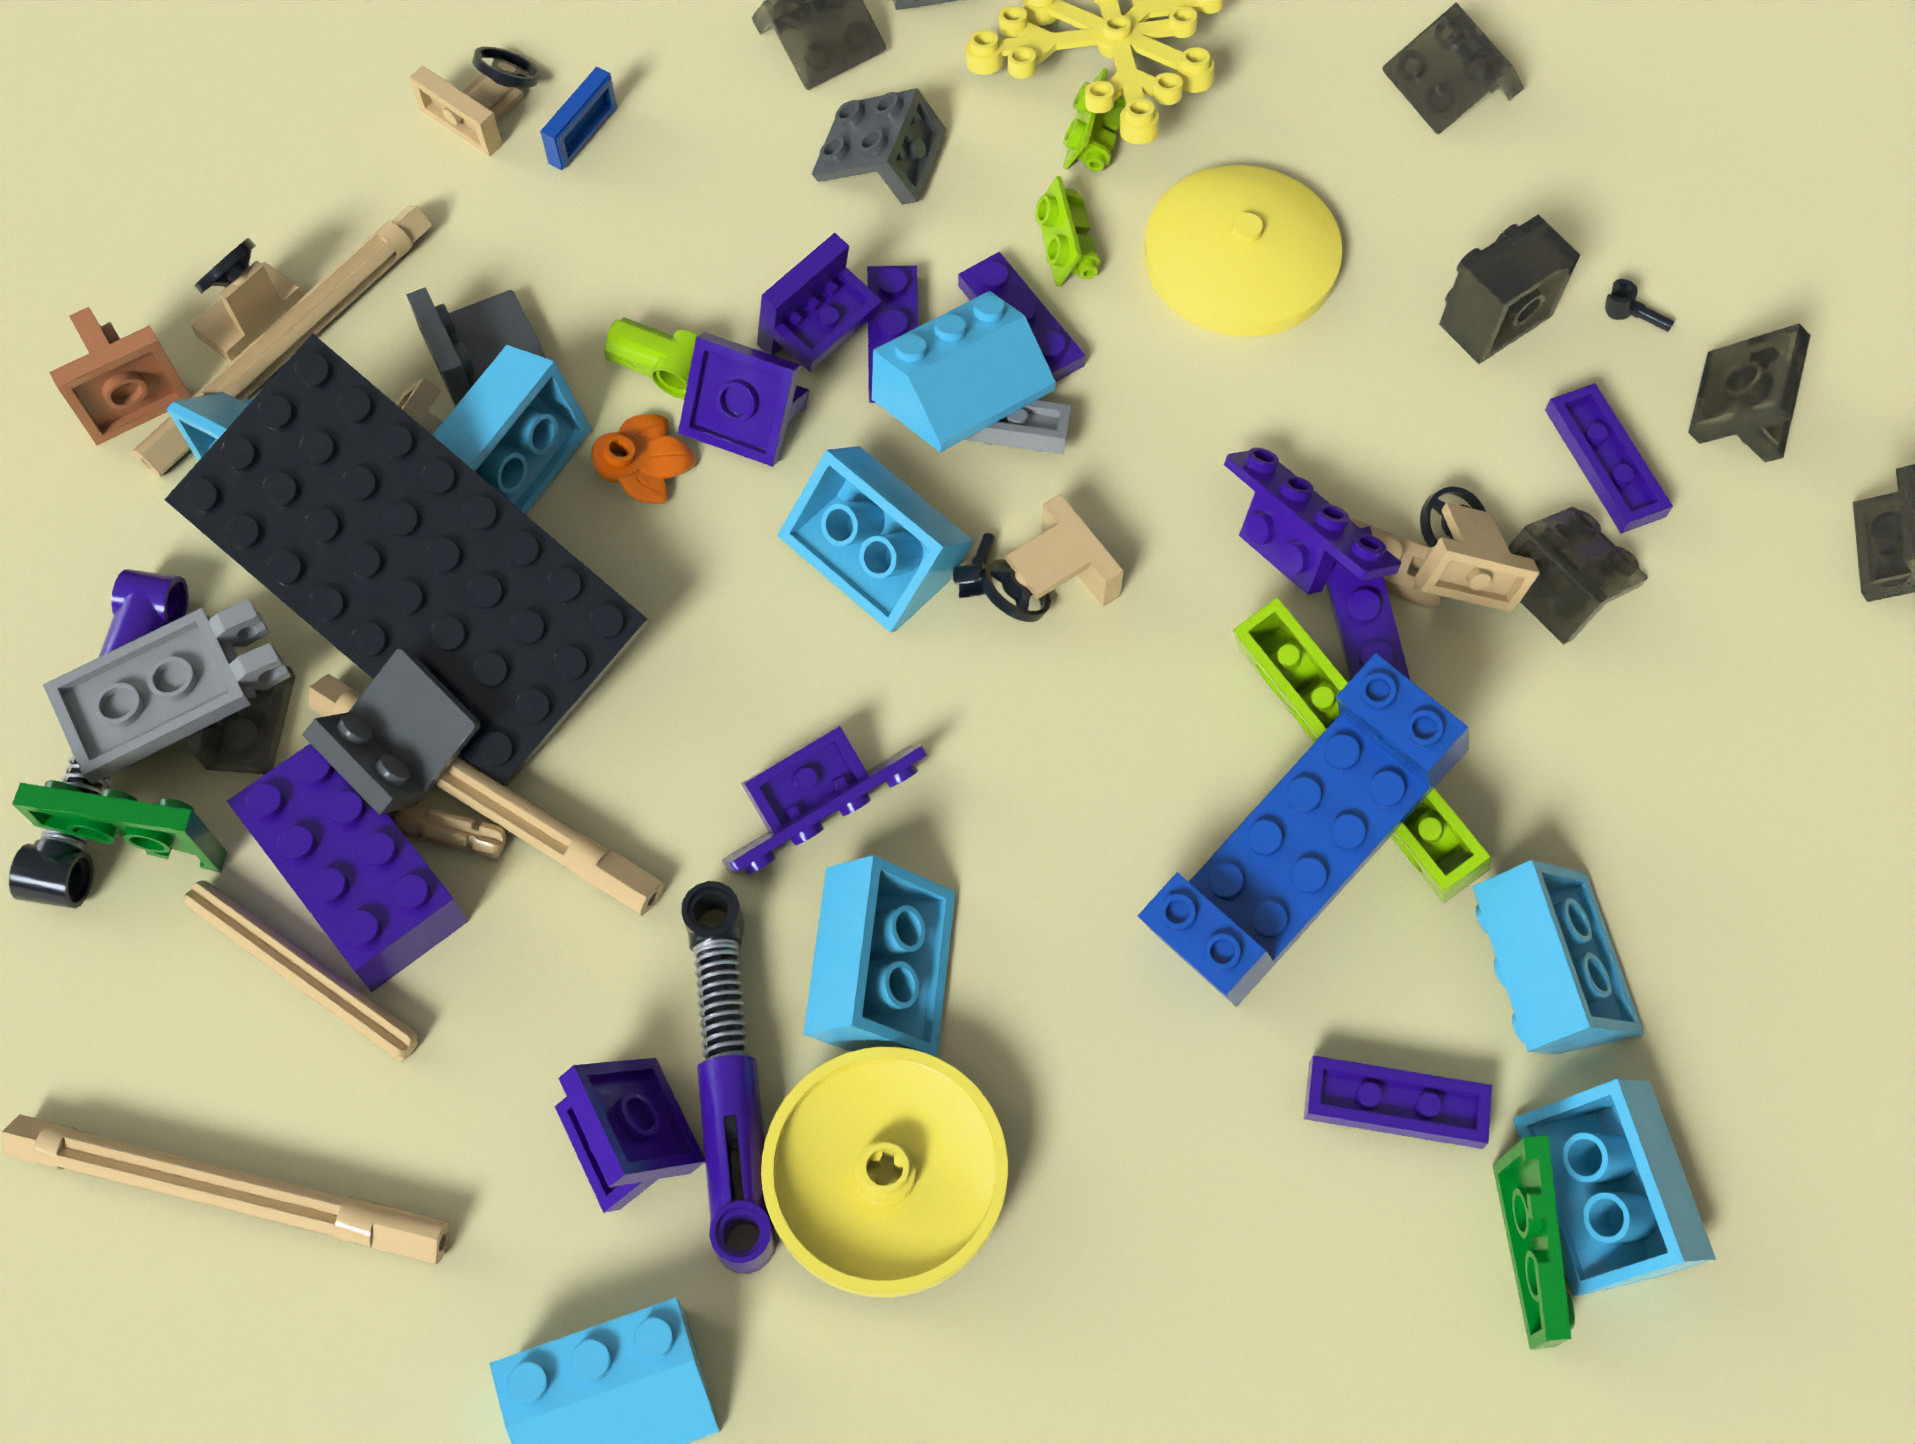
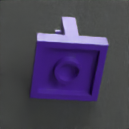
[757,232,883,372]
[678,332,810,467]
[555,1058,705,1213]

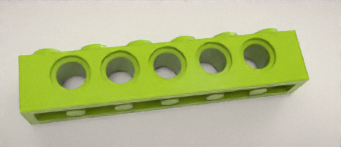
[1233,597,1491,904]

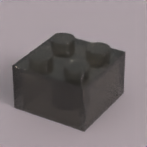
[1439,214,1580,364]

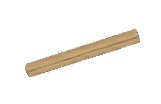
[183,880,420,1061]

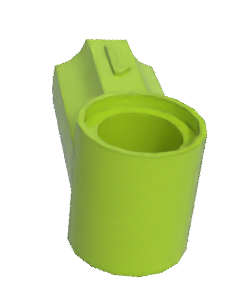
[603,317,699,399]

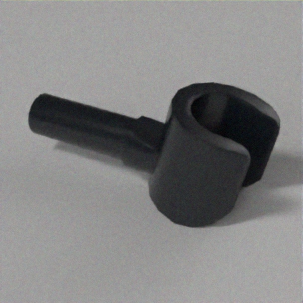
[1605,279,1674,332]
[953,533,995,598]

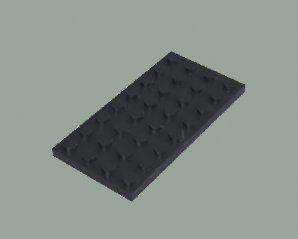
[164,333,650,786]

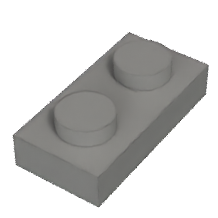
[965,400,1072,454]

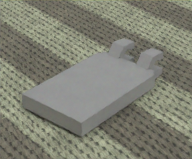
[43,599,291,784]

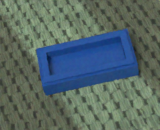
[540,66,617,170]

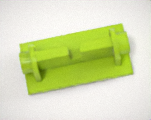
[1063,68,1125,172]
[1036,176,1101,286]

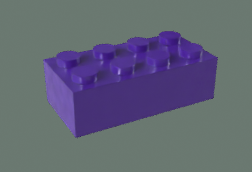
[227,744,468,992]

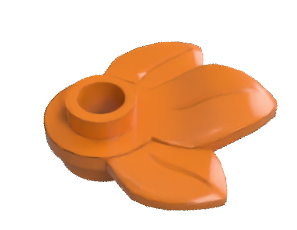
[591,414,697,504]

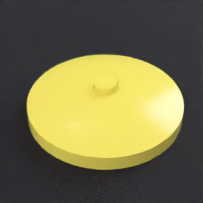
[1144,165,1343,337]
[761,1047,1008,1297]

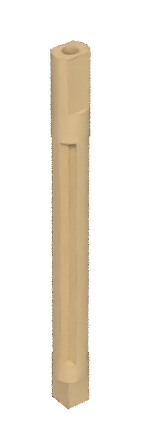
[132,205,433,477]
[308,674,665,916]
[2,1114,449,1264]

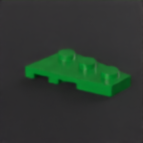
[12,780,227,873]
[1492,1135,1575,1350]

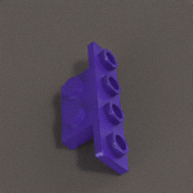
[1224,448,1402,595]
[722,726,927,875]

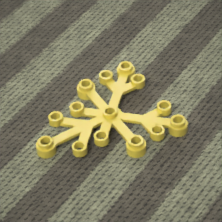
[965,0,1224,144]

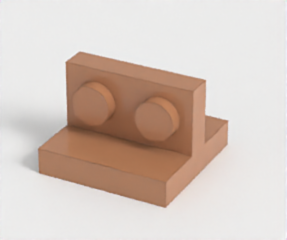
[49,307,191,445]

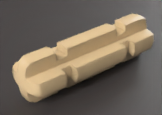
[394,805,507,859]

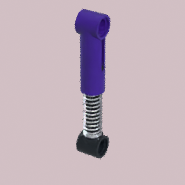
[9,569,189,909]
[681,881,776,1274]

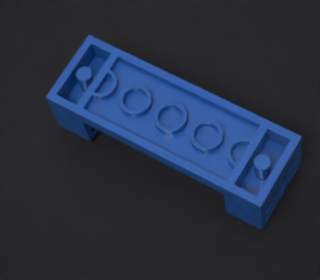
[1138,653,1469,1007]

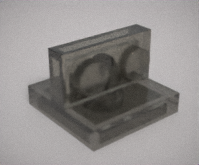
[1688,323,1811,463]
[1853,464,1915,602]

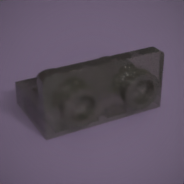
[186,666,296,775]

